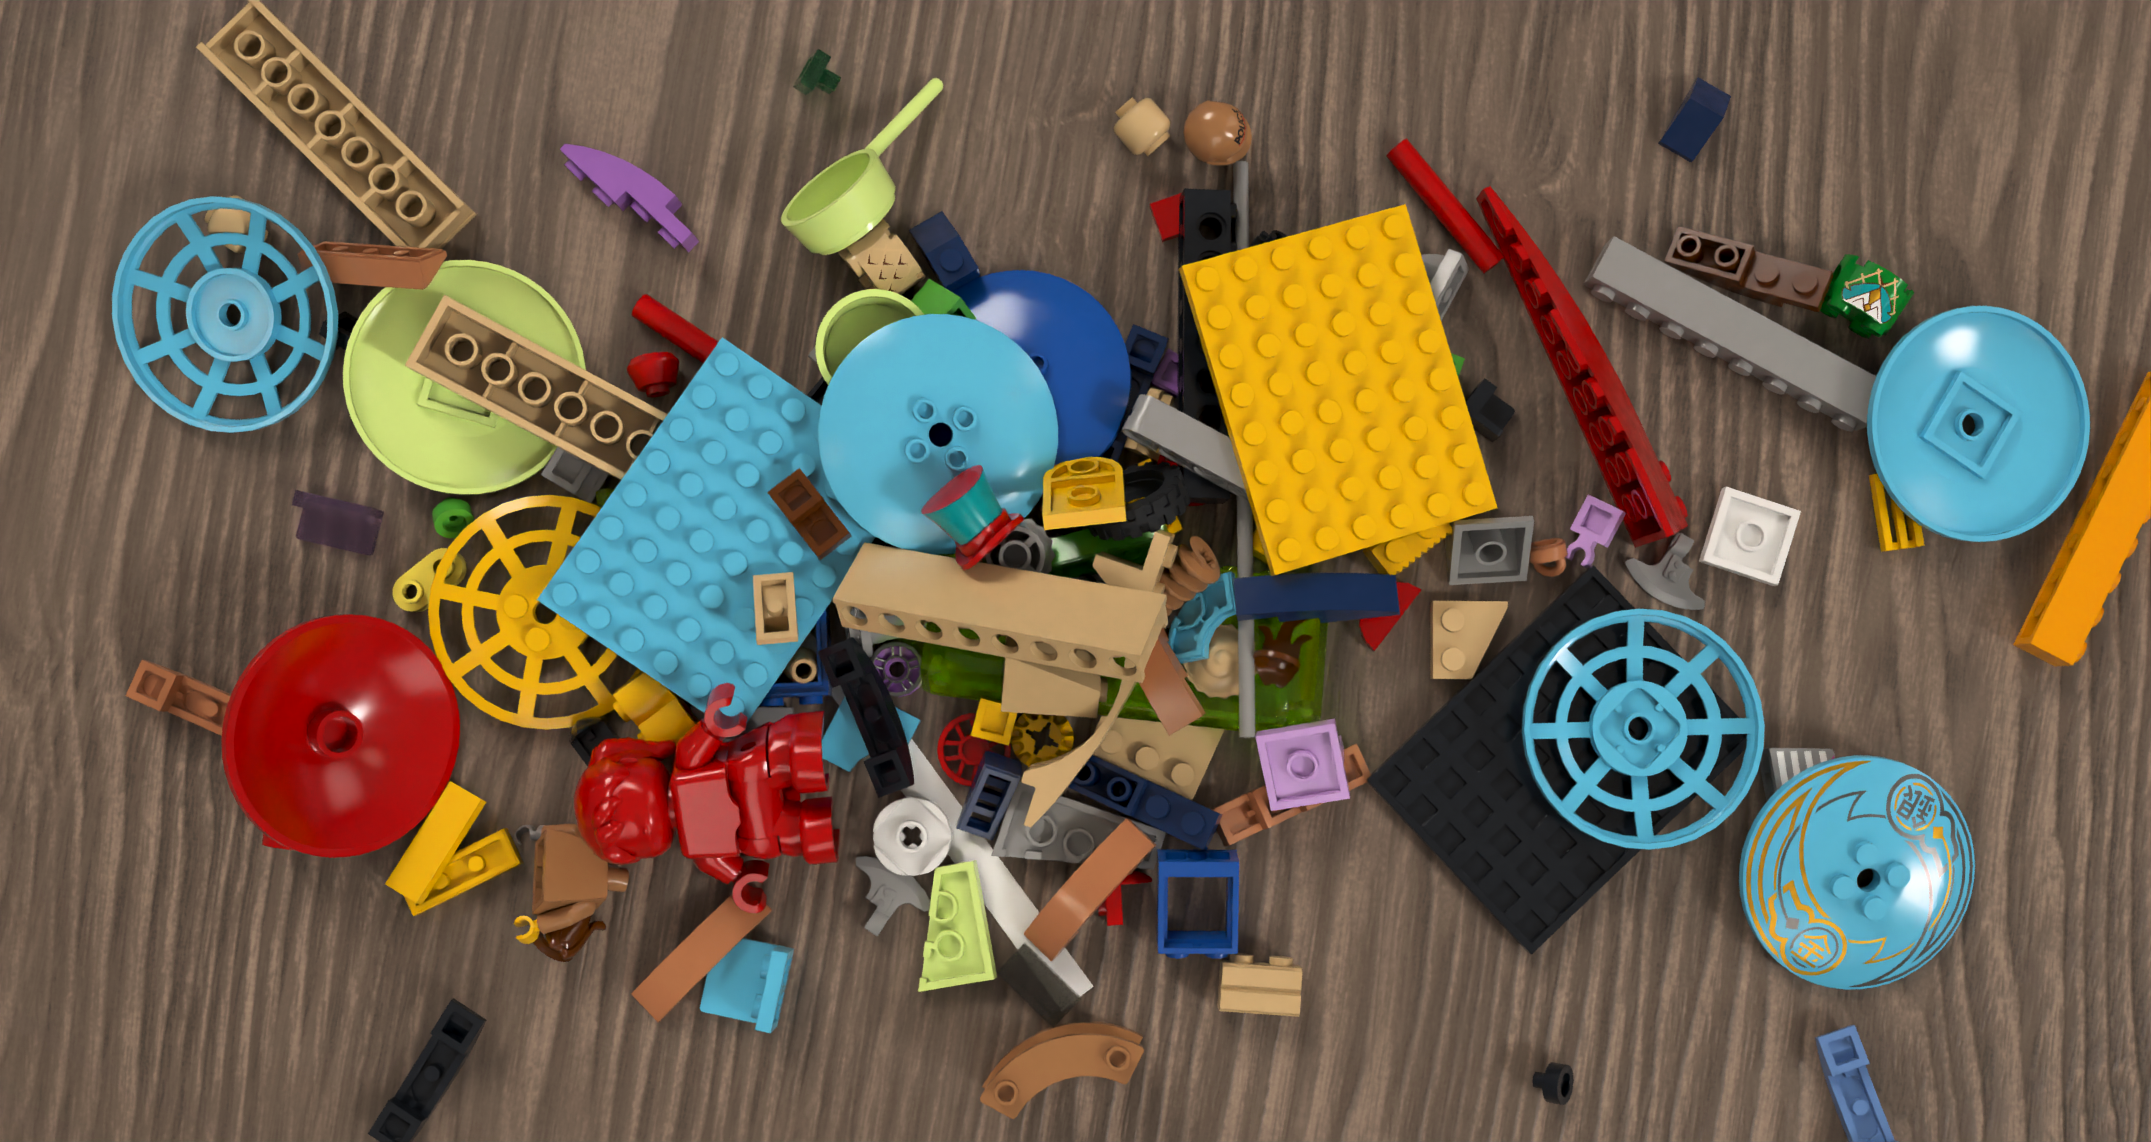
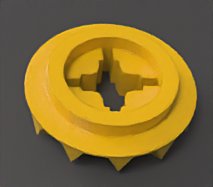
[1011,713,1074,767]

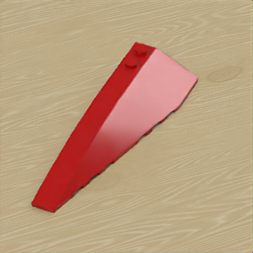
[1476,186,1688,548]

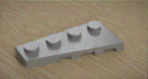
[991,781,1166,870]

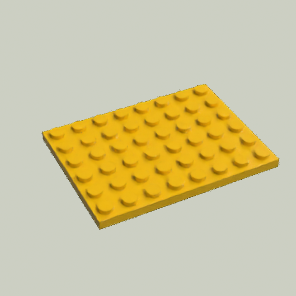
[1179,204,1498,576]

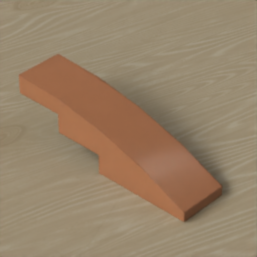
[1139,628,1206,736]
[1211,744,1371,847]

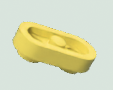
[393,548,467,612]

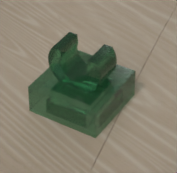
[793,49,841,95]

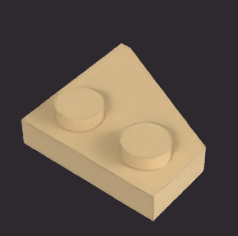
[1430,601,1508,680]

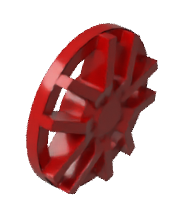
[937,713,1011,786]

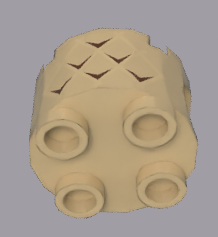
[838,219,925,295]

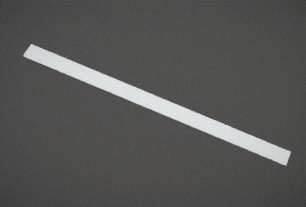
[800,633,1094,1010]

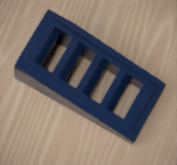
[956,751,1022,841]

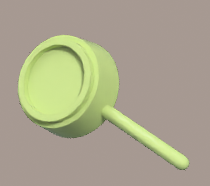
[781,78,943,255]
[815,289,924,385]

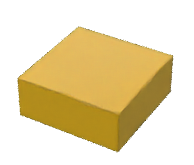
[971,695,1017,746]

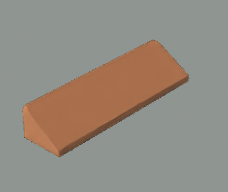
[298,241,447,290]

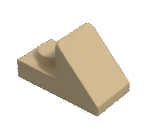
[753,572,799,645]

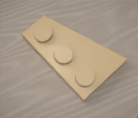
[1093,716,1225,801]

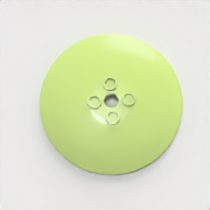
[343,260,586,495]

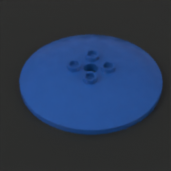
[929,270,1131,466]

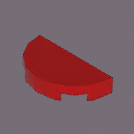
[1359,582,1422,652]

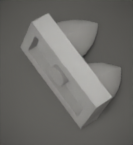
[1421,249,1469,321]

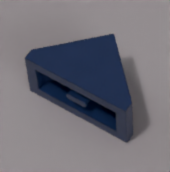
[1658,77,1731,162]

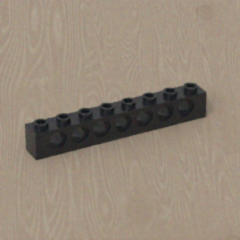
[1177,188,1237,504]

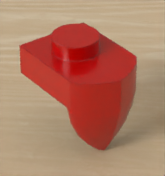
[1098,870,1152,926]

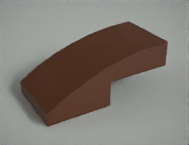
[767,468,852,560]

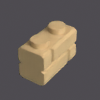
[1217,953,1302,1017]

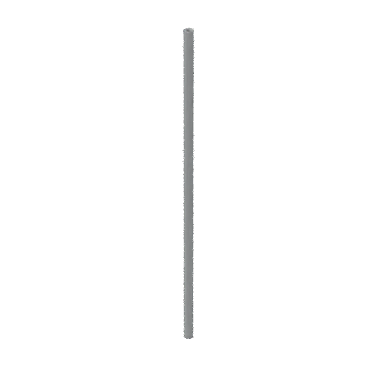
[1233,161,1255,738]

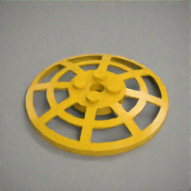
[428,495,641,730]

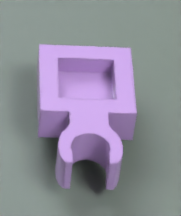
[1566,494,1626,568]

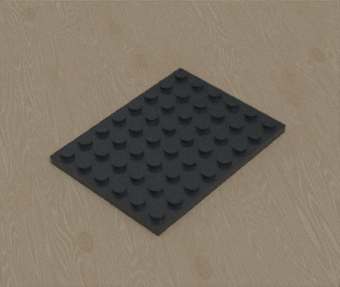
[1366,565,1747,955]

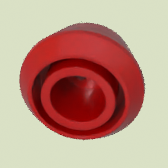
[626,352,680,398]

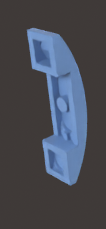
[1815,1025,1899,1142]

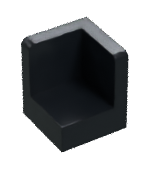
[1466,378,1515,442]

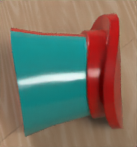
[921,465,1024,570]

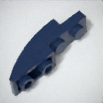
[1068,755,1222,851]

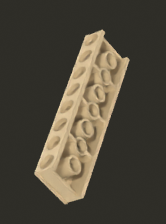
[196,0,477,249]
[832,542,1168,683]

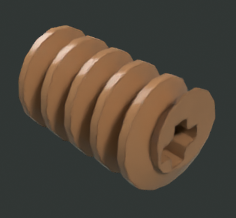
[1160,536,1220,617]

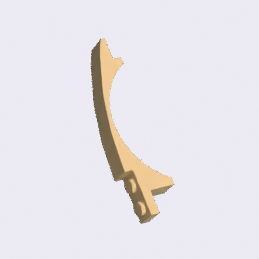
[1021,529,1178,828]

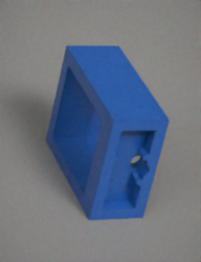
[1157,849,1239,959]

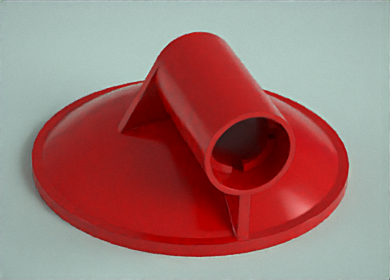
[221,614,460,858]

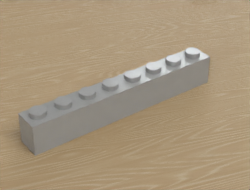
[1583,236,1876,432]

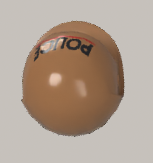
[1184,100,1252,166]

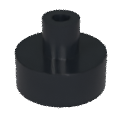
[1532,1062,1574,1105]

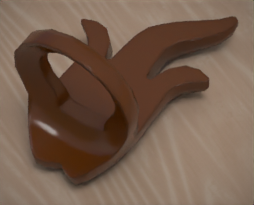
[1253,619,1313,689]
[533,915,606,962]

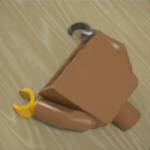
[514,823,629,944]

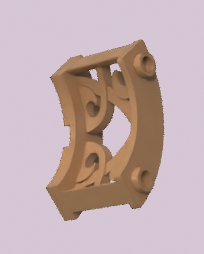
[980,1021,1144,1119]

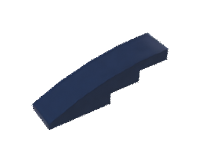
[1233,573,1400,623]

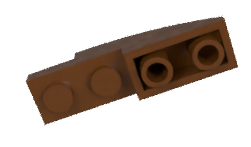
[1664,226,1833,313]

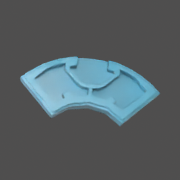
[1168,572,1236,664]

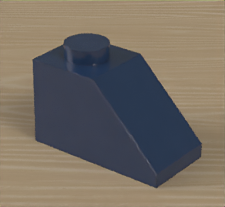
[909,211,981,292]

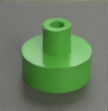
[432,497,474,538]

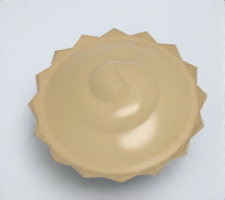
[1182,623,1258,700]

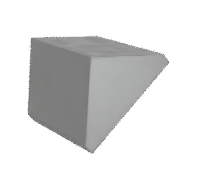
[1445,516,1534,585]

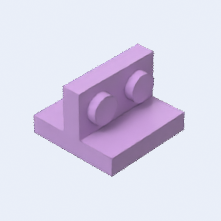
[1255,718,1350,811]

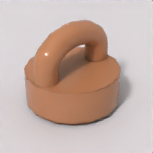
[1529,538,1568,577]

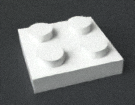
[1699,487,1801,586]

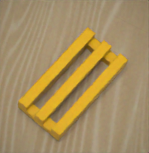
[1869,474,1925,552]

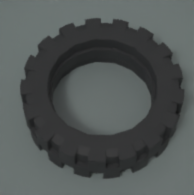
[1088,462,1190,541]

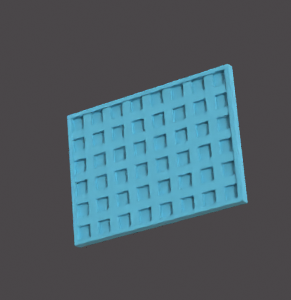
[537,337,875,722]

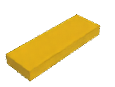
[385,781,486,905]
[404,828,523,916]

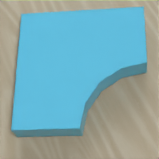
[822,697,921,772]

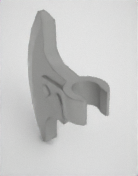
[1625,532,1705,610]
[856,856,930,937]

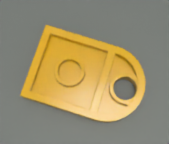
[1042,457,1127,530]

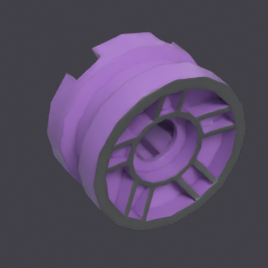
[871,642,926,697]

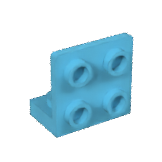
[700,938,794,1033]

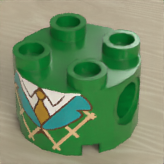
[1820,254,1914,339]

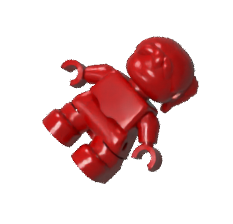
[574,683,840,913]

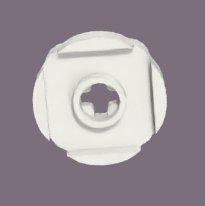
[873,796,953,876]

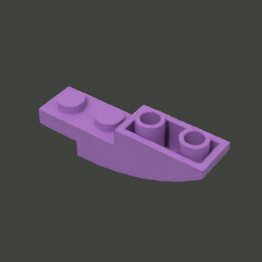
[560,144,699,253]

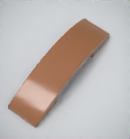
[125,660,231,736]
[1024,818,1156,962]
[631,895,772,1022]

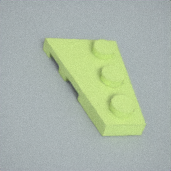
[918,860,997,992]

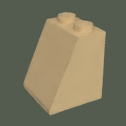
[1001,636,1108,718]

